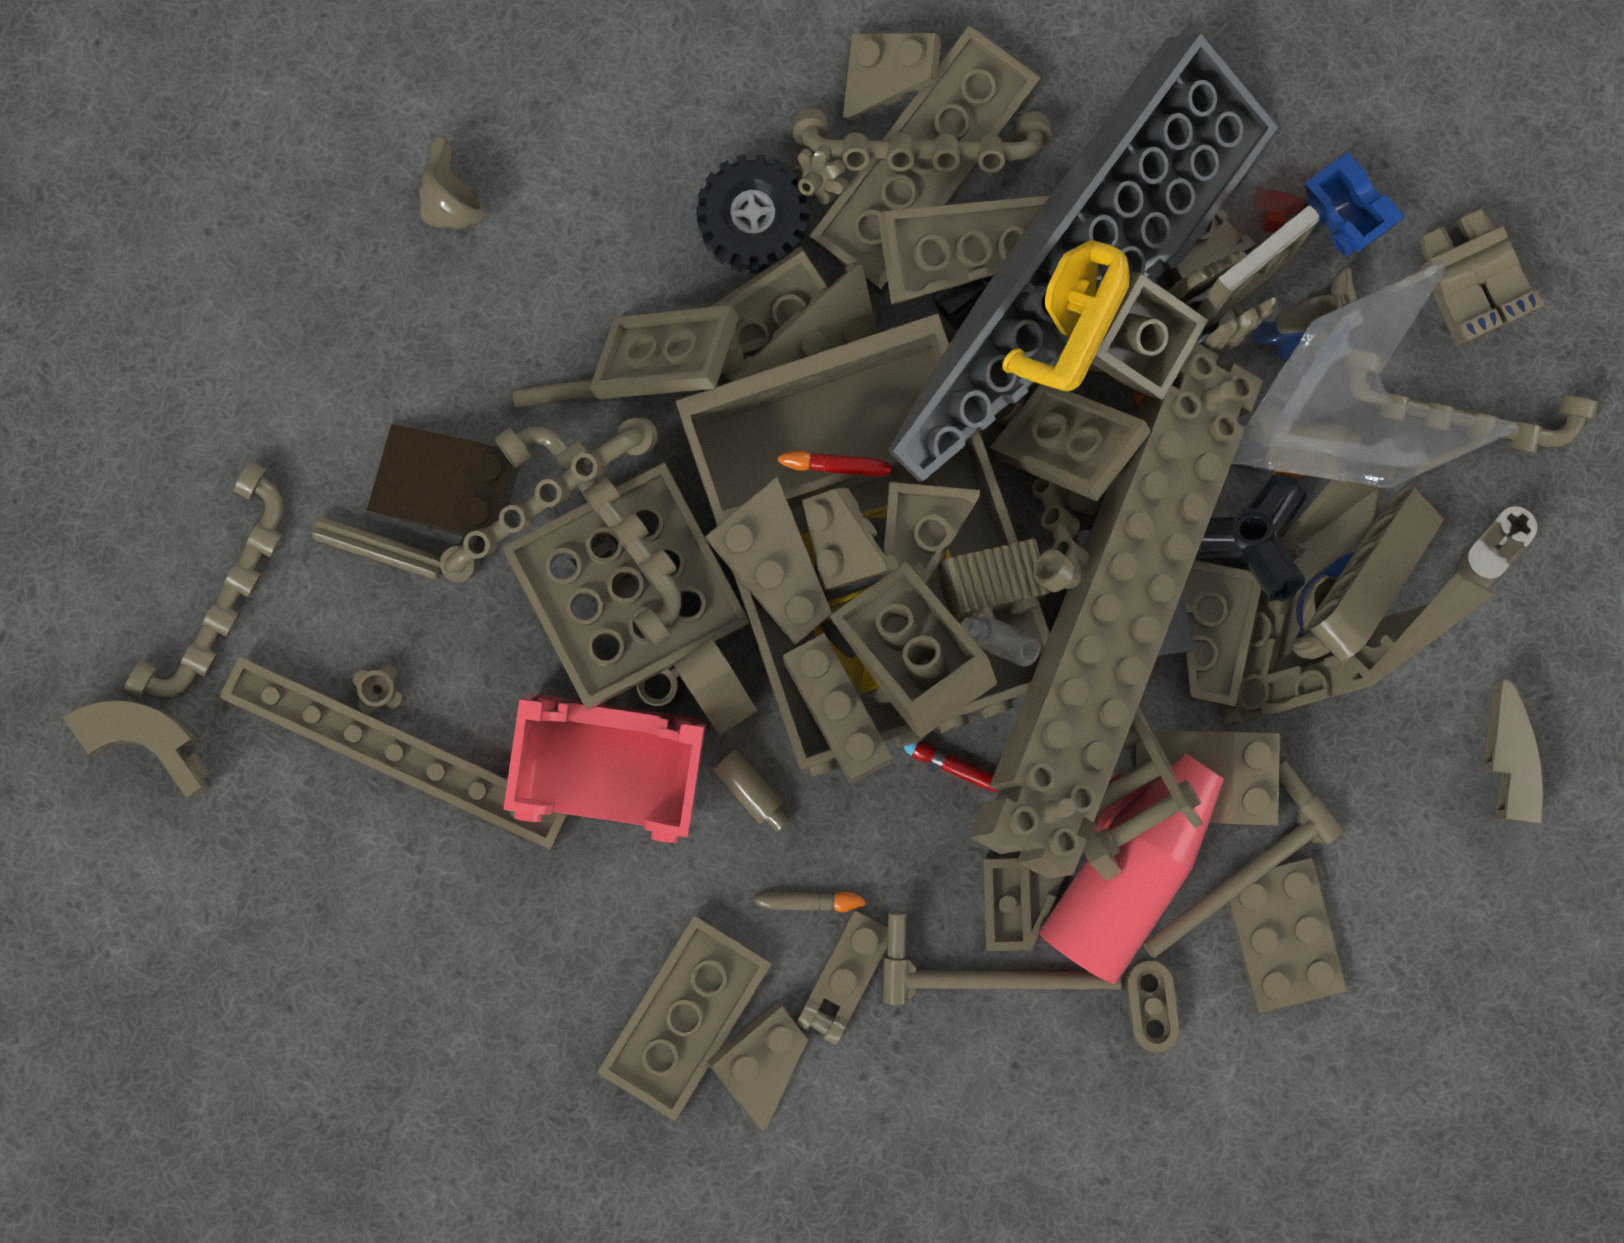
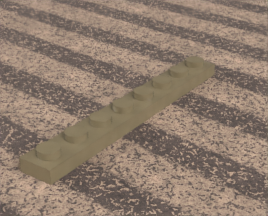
[219,656,568,850]

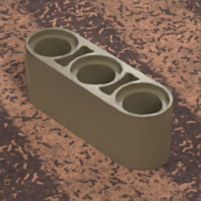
[673,638,757,736]

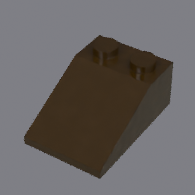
[367,424,520,543]

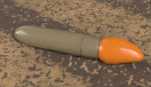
[753,891,866,912]

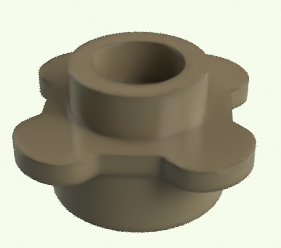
[353,665,402,714]

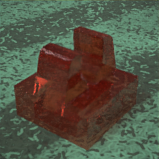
[1253,186,1305,233]

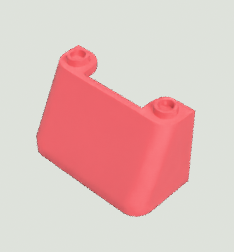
[503,694,707,843]

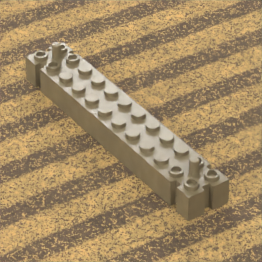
[969,342,1263,879]

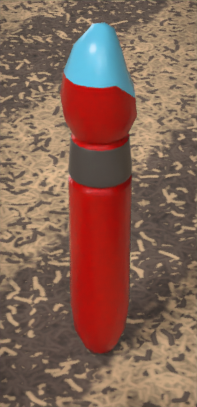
[904,741,999,792]

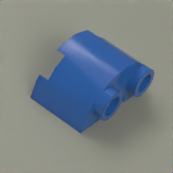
[1302,151,1405,256]

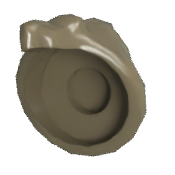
[419,136,486,229]

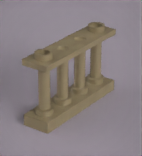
[1077,695,1203,882]

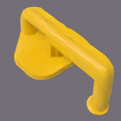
[1002,240,1130,391]

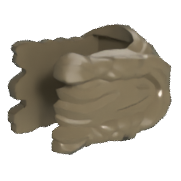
[1167,251,1277,356]

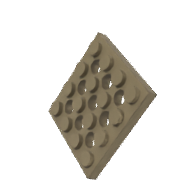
[502,462,750,711]

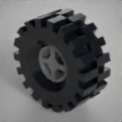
[696,154,809,274]

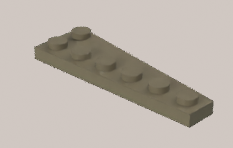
[878,195,1051,304]

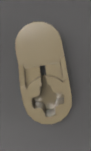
[1457,506,1538,588]

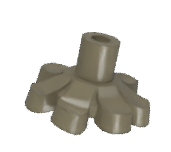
[792,146,848,204]

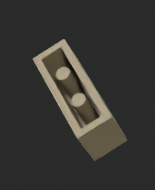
[782,633,892,785]

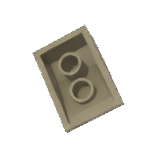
[830,562,997,739]
[1135,731,1280,826]

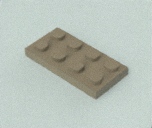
[597,915,772,1122]

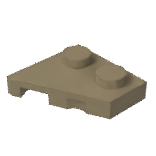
[843,33,941,122]
[802,488,899,591]
[982,858,1065,951]
[707,1002,808,1131]

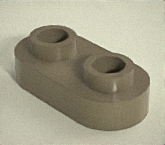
[1125,960,1180,1053]

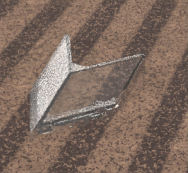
[1232,261,1519,488]

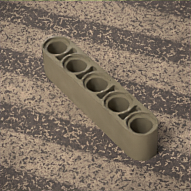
[1308,485,1444,661]

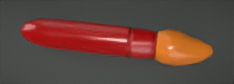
[778,450,893,477]

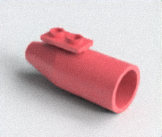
[1039,753,1224,985]

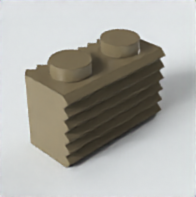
[938,539,1050,624]

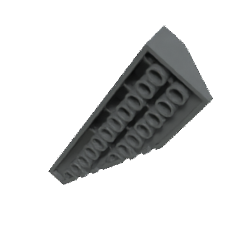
[888,33,1278,481]

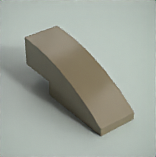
[1482,680,1544,824]

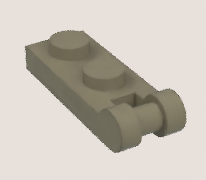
[796,910,888,1046]

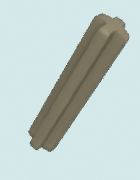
[312,517,441,580]

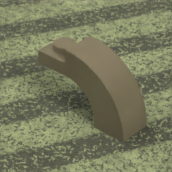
[62,700,210,799]

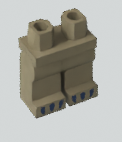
[1419,209,1545,347]

